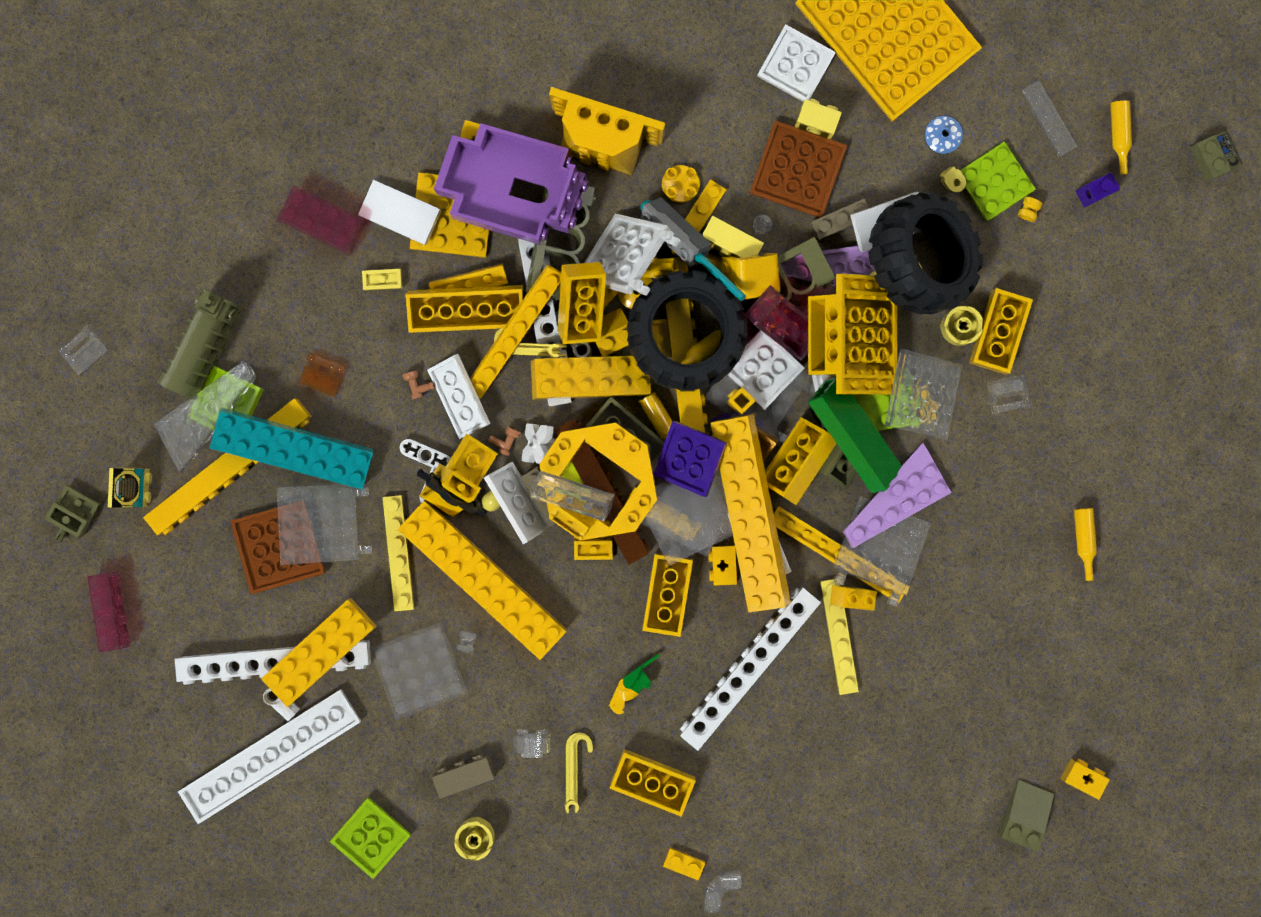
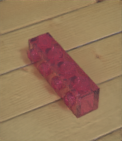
[87,571,130,652]

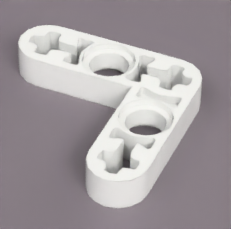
[399,439,451,506]

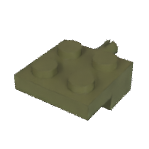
[45,485,101,542]

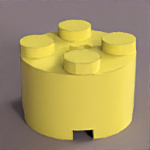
[940,306,983,346]
[454,817,495,860]

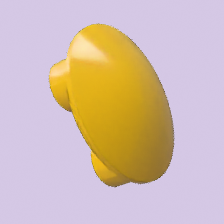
[662,165,700,203]

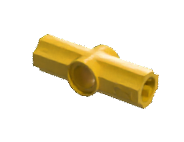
[642,258,679,278]

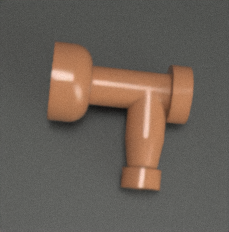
[402,370,435,400]
[488,426,521,456]

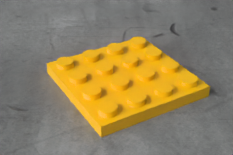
[410,172,489,258]

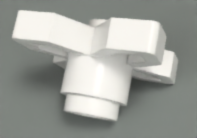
[522,423,556,464]

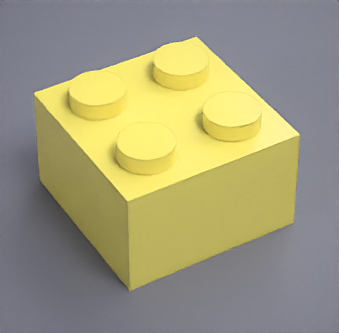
[794,99,842,139]

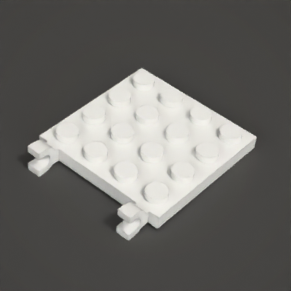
[584,214,681,296]

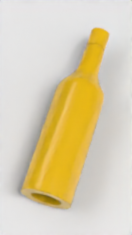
[1110,100,1132,175]
[680,330,721,364]
[639,391,672,441]
[1074,508,1097,581]

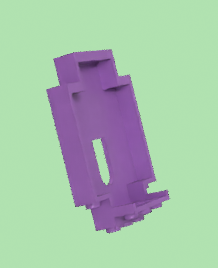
[434,123,589,245]

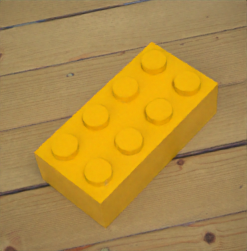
[557,262,606,344]
[969,288,1033,375]
[765,417,837,505]
[642,553,693,637]
[610,749,696,817]

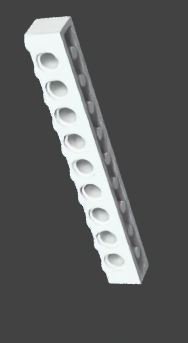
[518,239,572,407]
[680,586,821,751]
[175,640,371,685]

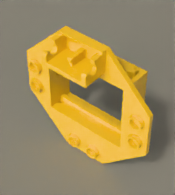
[539,422,658,541]

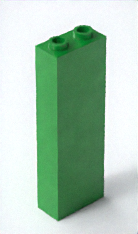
[808,376,902,493]

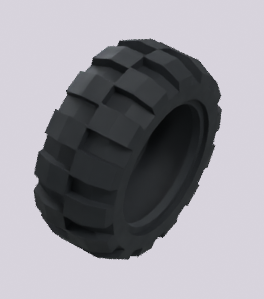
[868,192,983,315]
[627,270,748,392]

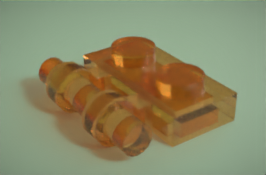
[298,353,346,397]

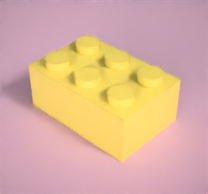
[702,216,764,258]

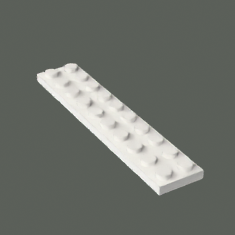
[178,689,361,824]

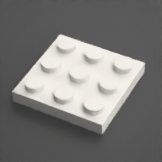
[757,24,836,102]
[728,328,804,410]

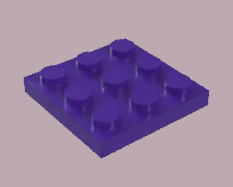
[653,421,727,497]

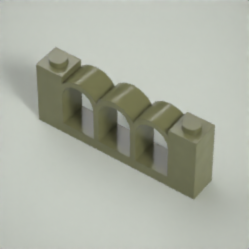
[525,186,596,300]
[743,237,836,329]

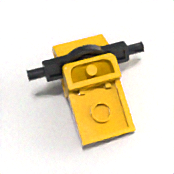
[416,434,498,517]

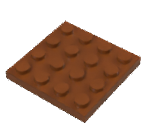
[749,120,847,218]
[230,500,326,594]

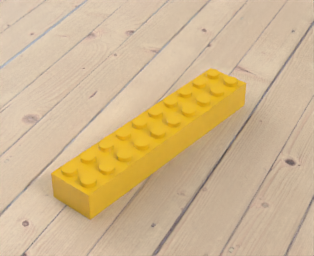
[711,414,791,613]
[398,500,566,660]

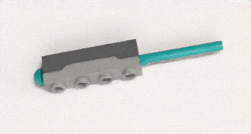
[640,197,746,301]

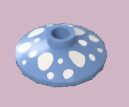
[925,116,963,154]

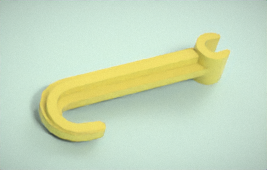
[494,328,567,358]
[564,732,593,813]

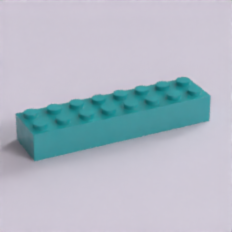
[210,408,373,490]

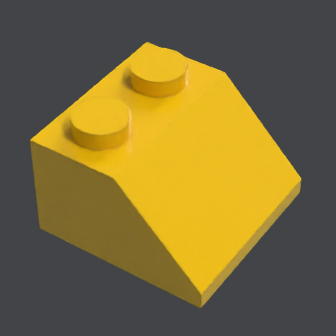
[595,308,629,357]

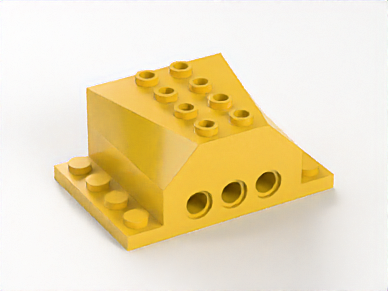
[549,87,665,175]
[808,274,897,395]

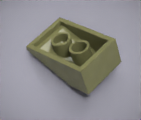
[997,780,1054,852]

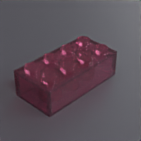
[277,185,366,256]
[744,285,808,361]

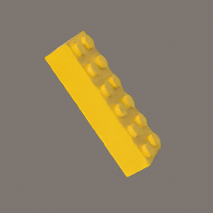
[405,285,524,333]
[531,356,651,400]
[261,598,377,707]

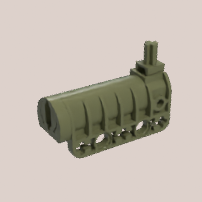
[157,287,243,399]

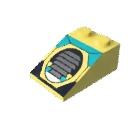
[108,468,152,508]

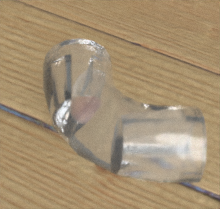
[704,870,742,913]

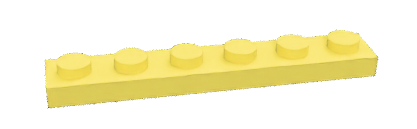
[383,495,414,612]
[820,578,859,695]

